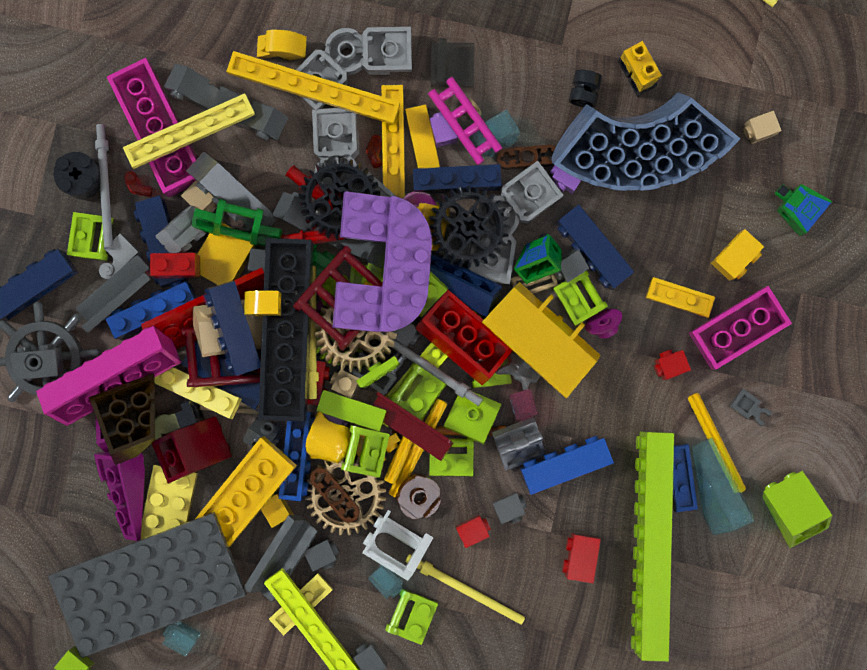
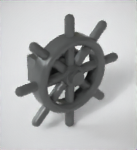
[0,302,101,402]

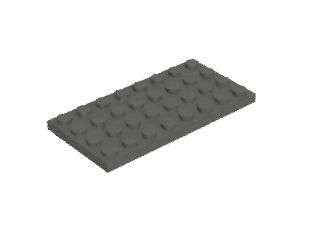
[48,512,247,658]

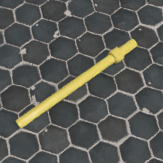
[308,266,319,399]
[405,554,525,625]

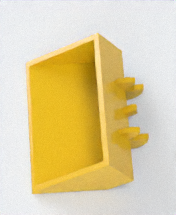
[482,282,601,398]

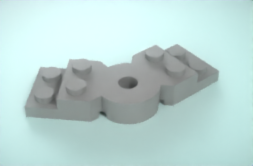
[296,27,412,111]
[312,108,397,203]
[468,161,564,285]

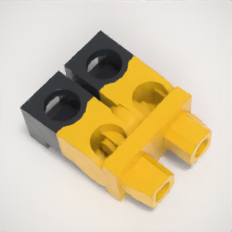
[617,41,662,97]

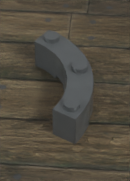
[164,63,288,141]
[272,192,386,269]

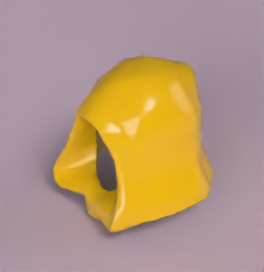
[306,411,351,464]

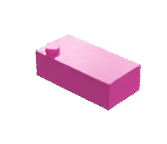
[689,286,792,370]

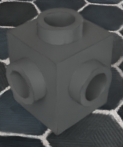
[243,417,281,448]

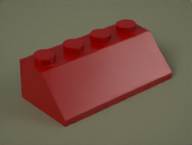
[415,290,513,385]

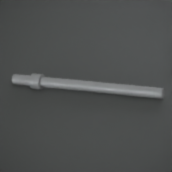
[95,124,113,249]
[381,332,483,406]

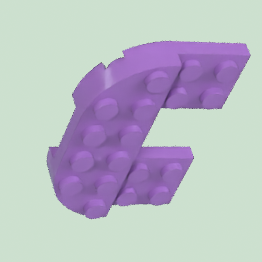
[332,191,432,332]

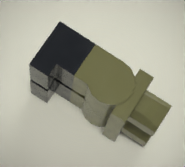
[155,401,205,439]

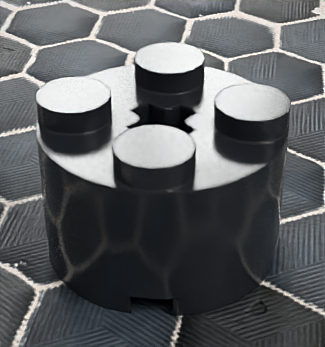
[53,152,100,200]

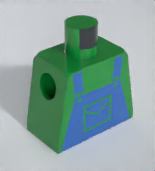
[774,184,832,236]
[514,233,562,284]

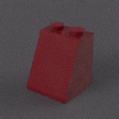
[152,416,232,484]

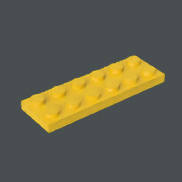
[195,436,297,547]

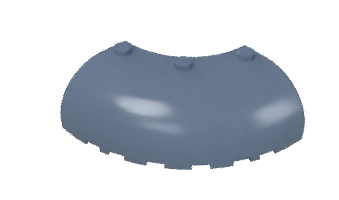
[551,92,741,191]

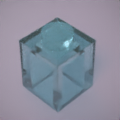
[368,565,403,599]
[162,621,200,657]

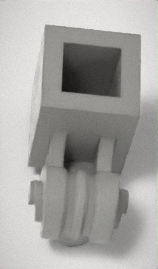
[99,234,143,280]

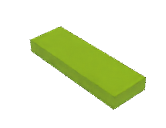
[316,390,387,432]

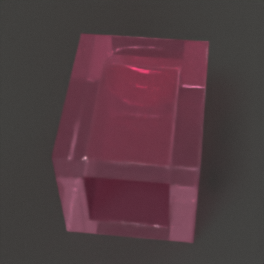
[508,389,538,421]

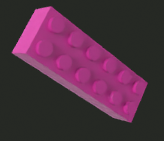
[107,58,198,198]
[36,326,182,426]

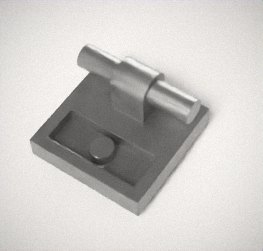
[492,417,546,471]

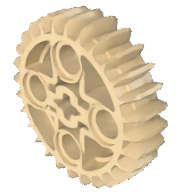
[315,296,397,372]
[305,456,386,535]

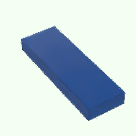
[673,444,698,512]

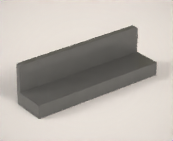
[76,255,152,333]
[243,515,318,602]

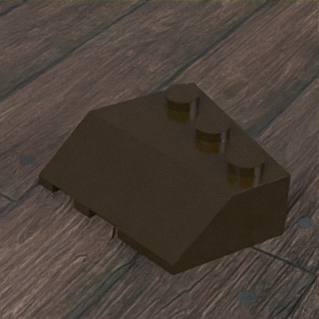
[89,373,155,465]

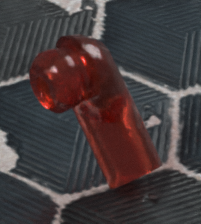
[366,134,383,168]
[124,171,153,197]

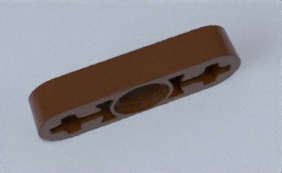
[497,144,556,170]
[310,468,360,523]

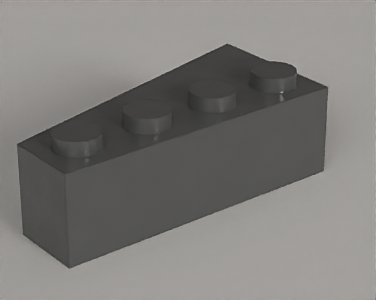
[186,152,277,236]

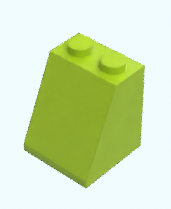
[763,470,833,548]

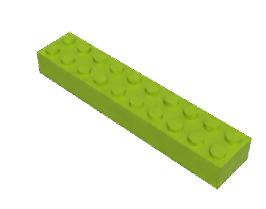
[631,431,674,662]

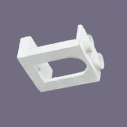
[362,510,433,581]

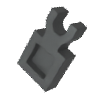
[729,389,772,426]

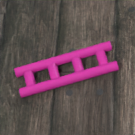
[428,77,502,165]

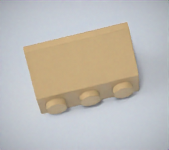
[193,300,263,357]

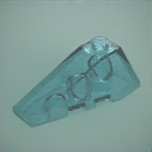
[692,438,754,535]

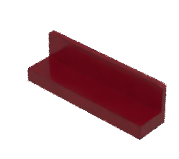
[372,392,454,462]

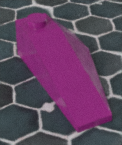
[94,452,145,541]

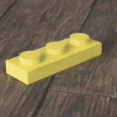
[269,573,333,636]

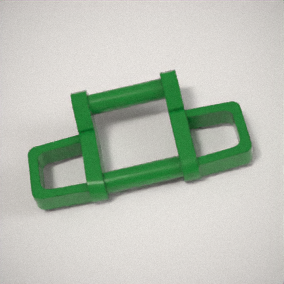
[192,199,282,246]

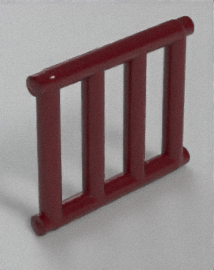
[293,246,383,350]
[181,327,261,387]

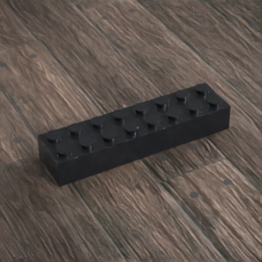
[258,238,314,421]

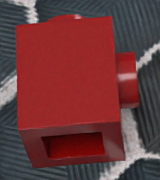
[654,349,691,380]
[456,515,491,548]

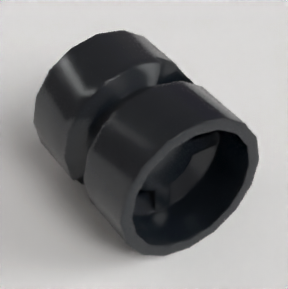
[569,70,602,108]

